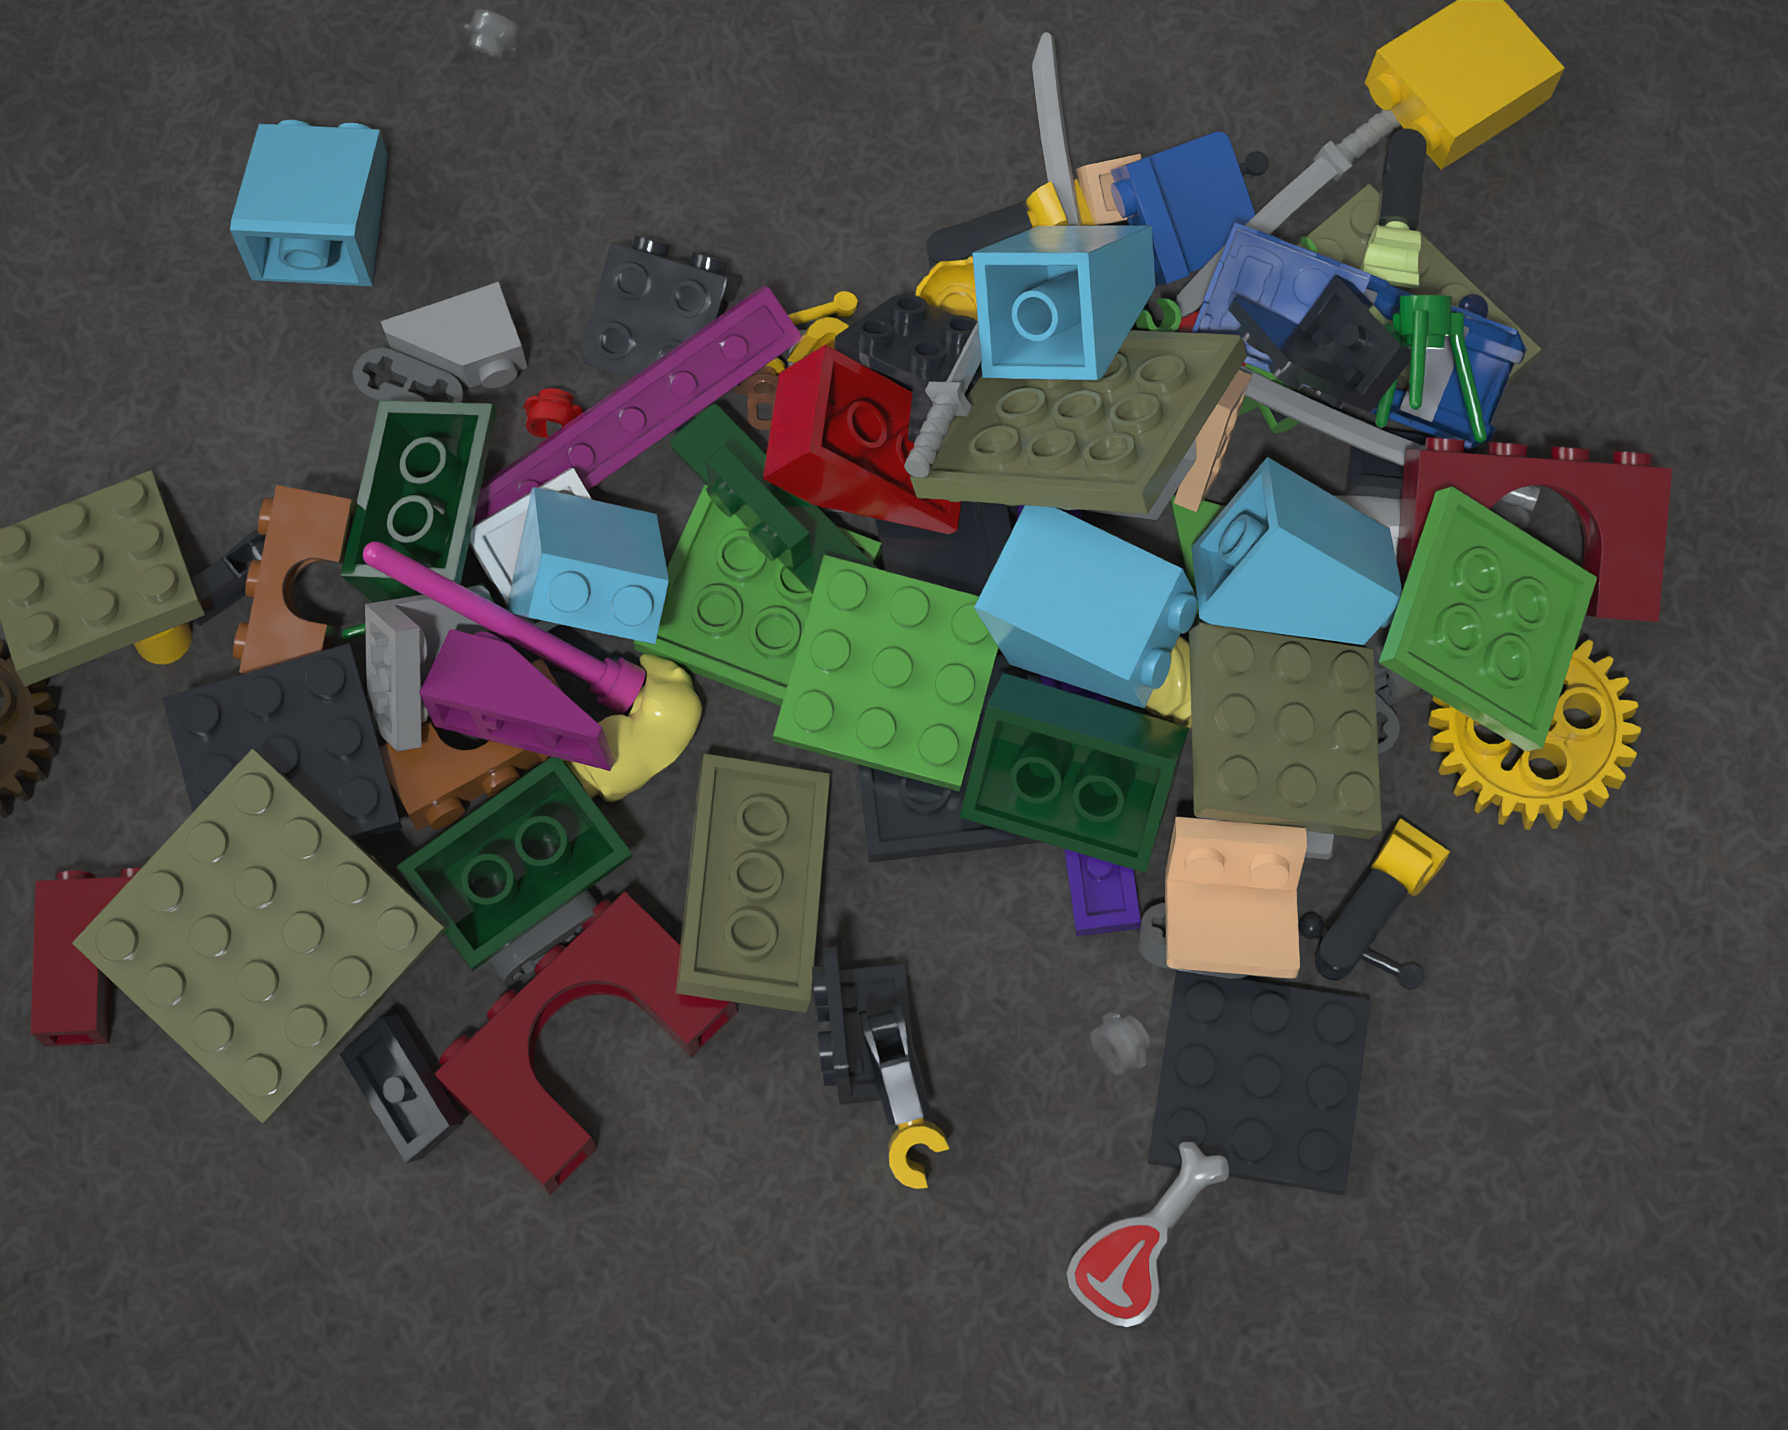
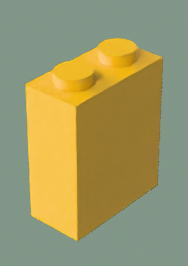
[1364,0,1565,170]

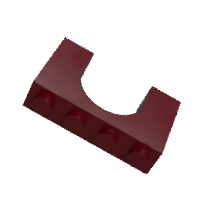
[1396,437,1672,622]
[31,867,142,1047]
[434,892,738,1195]

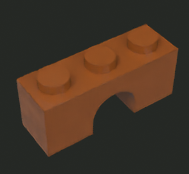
[233,485,357,674]
[380,658,561,831]

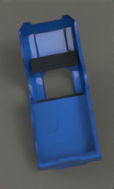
[1191,222,1527,450]

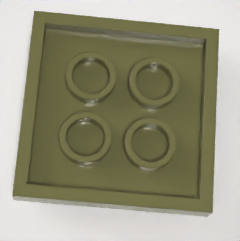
[0,470,205,687]
[1189,623,1382,839]

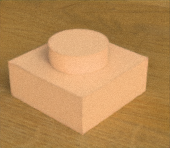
[1076,154,1141,226]

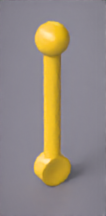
[788,291,858,325]

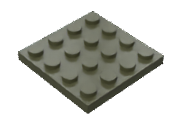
[910,330,1247,514]
[72,748,448,1124]

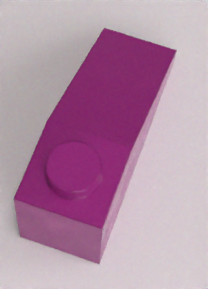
[419,629,615,771]

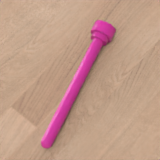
[363,541,645,714]

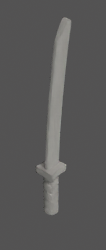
[1032,32,1082,226]
[1175,109,1401,319]
[904,322,982,478]
[1239,366,1540,511]

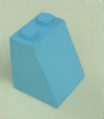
[230,120,388,286]
[973,225,1156,380]
[1191,457,1402,645]
[506,487,669,644]
[974,505,1197,708]

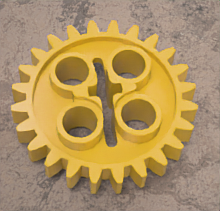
[1428,640,1641,830]

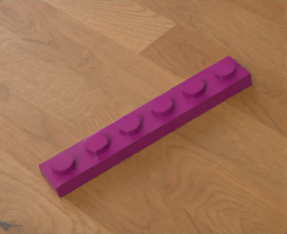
[473,284,802,524]

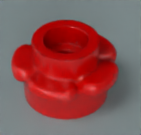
[523,388,584,438]

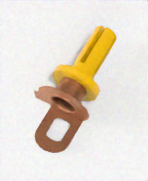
[733,358,785,430]

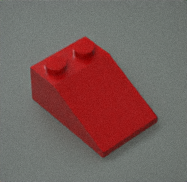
[763,345,961,534]

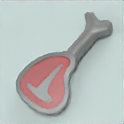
[1066,1142,1229,1328]

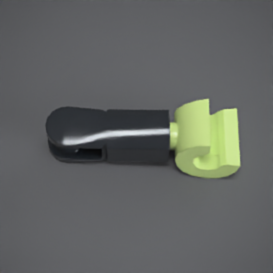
[1360,129,1427,289]

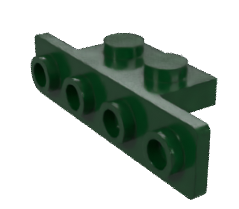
[670,404,878,594]

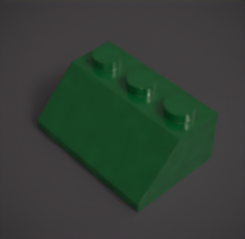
[340,401,497,603]
[960,673,1189,873]
[396,757,633,972]

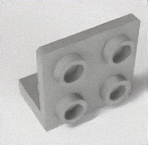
[365,585,490,752]

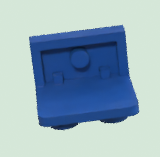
[1110,132,1255,286]

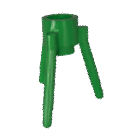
[1375,295,1487,443]

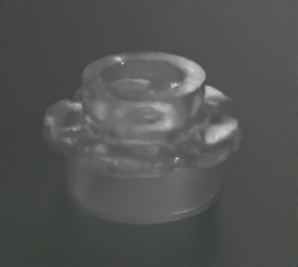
[462,9,520,59]
[1090,1012,1150,1075]

